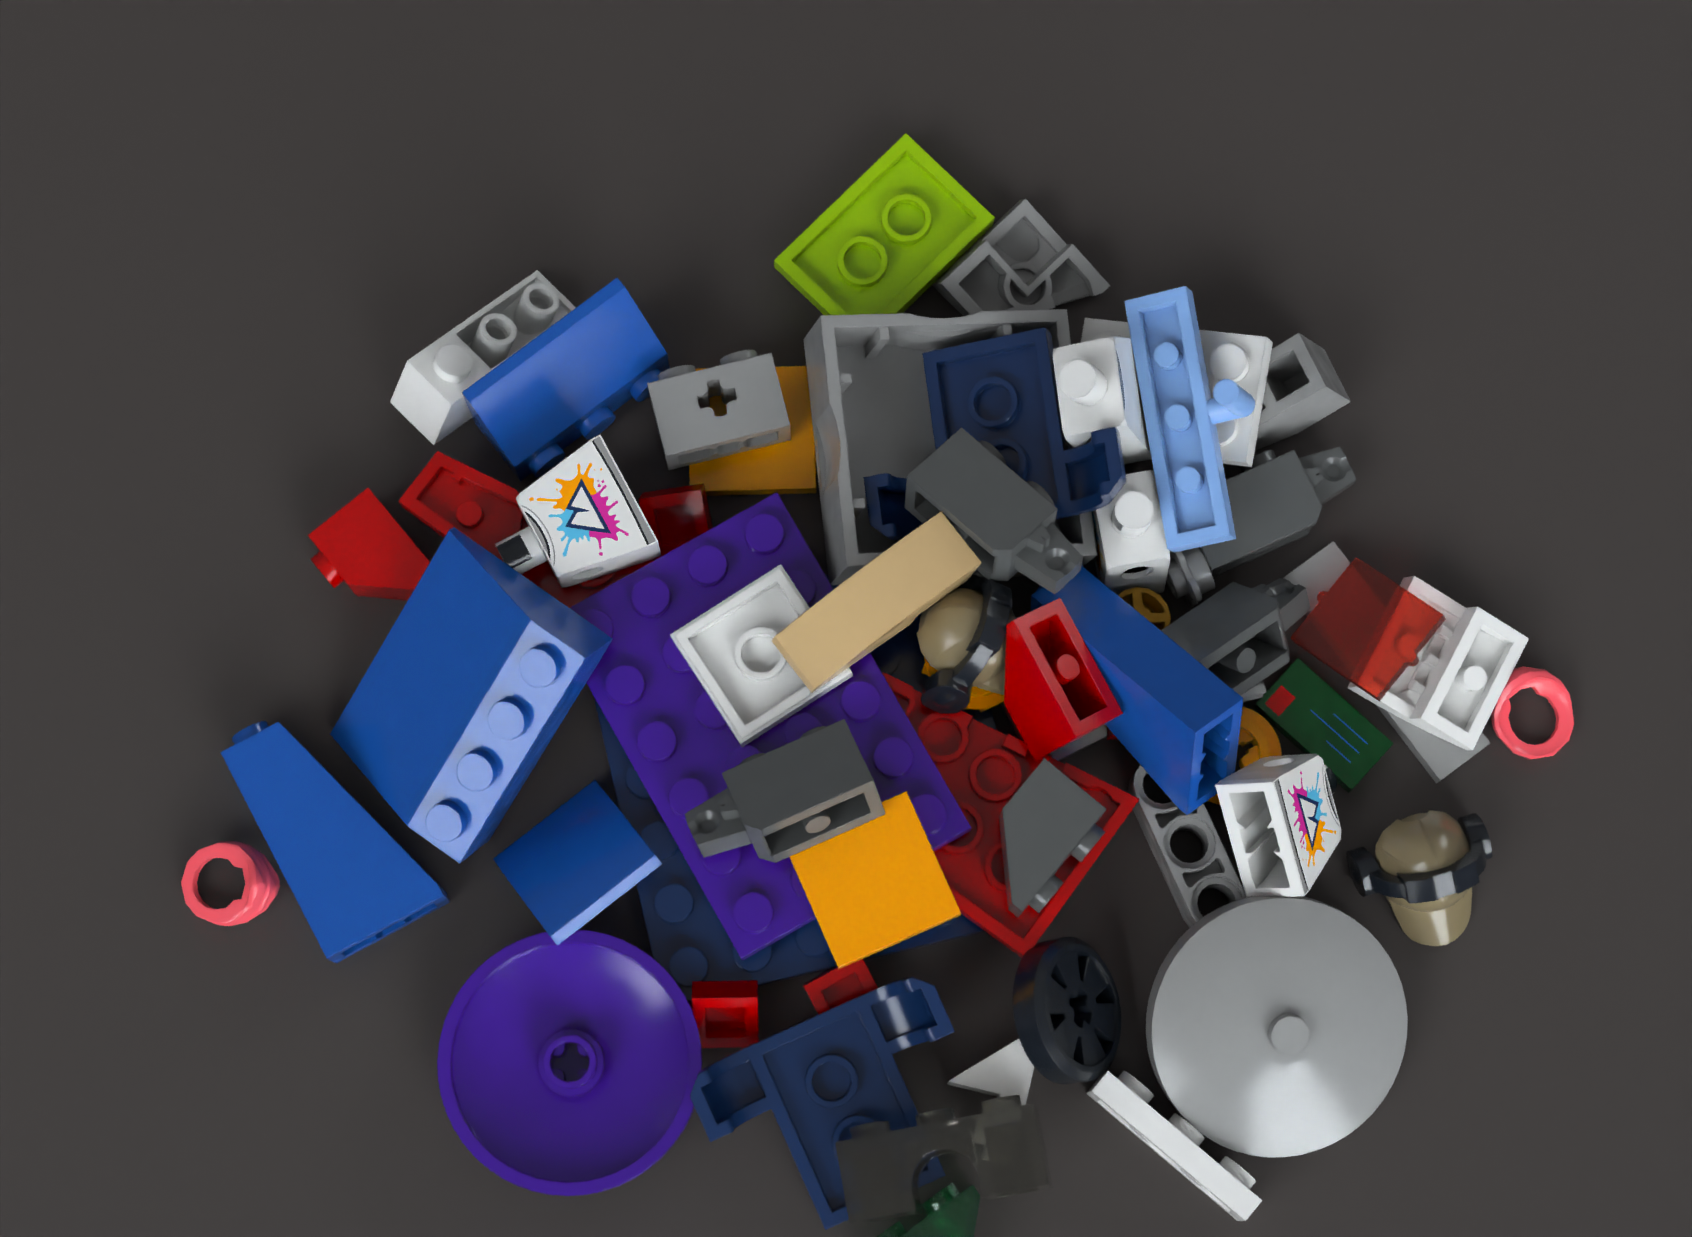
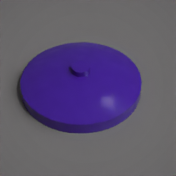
[437,930,703,1196]

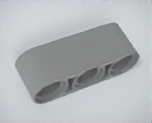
[1127,765,1246,928]

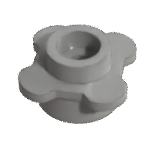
[1166,547,1215,607]

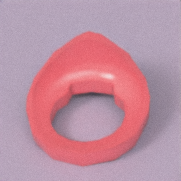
[1491,666,1574,760]
[181,841,280,926]

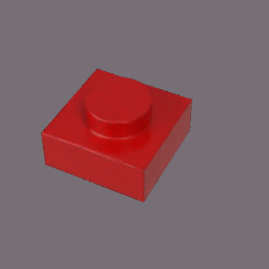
[639,483,713,559]
[803,959,878,1014]
[692,980,759,1048]

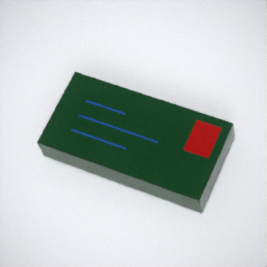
[1253,658,1394,793]

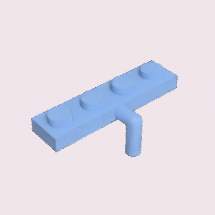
[1124,286,1255,553]

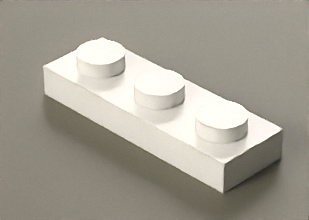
[1086,1071,1262,1221]

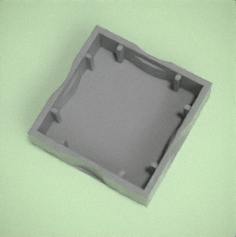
[803,309,1097,585]

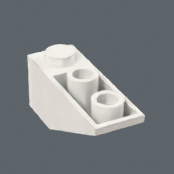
[390,270,576,445]

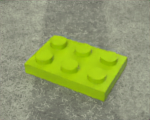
[774,133,995,315]

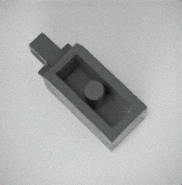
[904,427,1083,594]
[1199,447,1356,578]
[1161,578,1311,696]
[685,719,886,863]

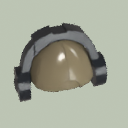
[917,574,1016,714]
[1346,810,1492,946]

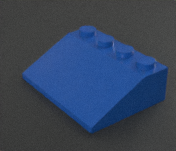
[330,527,613,864]

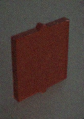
[1291,557,1446,702]

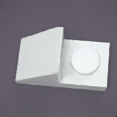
[947,1039,1034,1167]

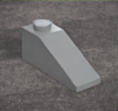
[1255,333,1351,450]

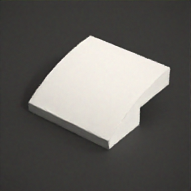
[1347,576,1529,750]

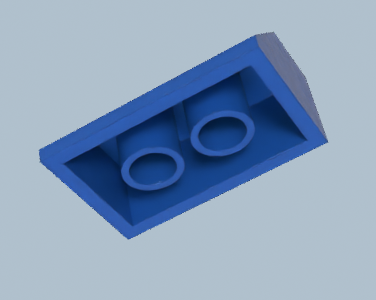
[462,277,670,481]

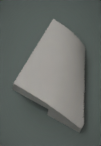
[932,198,1110,316]

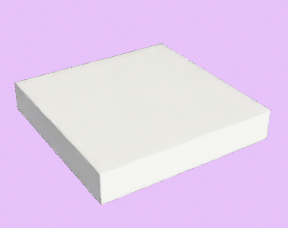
[670,564,853,747]

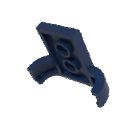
[863,327,1126,542]
[690,976,955,1230]

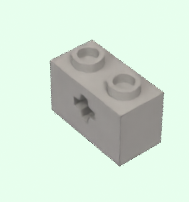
[647,350,791,470]

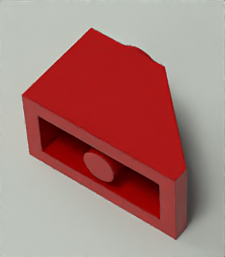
[308,488,430,601]
[1004,598,1123,761]

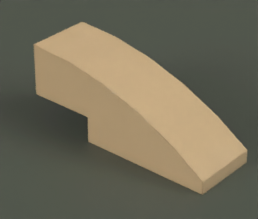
[772,511,982,693]

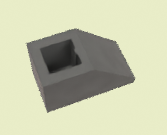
[999,758,1106,918]

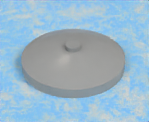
[1146,896,1408,1158]

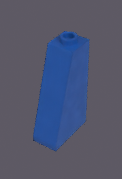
[1031,566,1244,815]
[220,721,451,963]

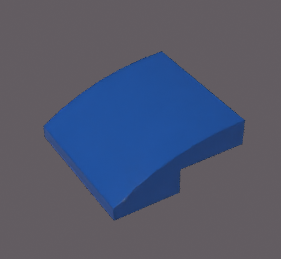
[493,780,662,946]

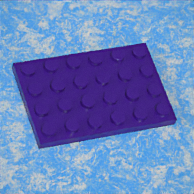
[570,492,971,961]

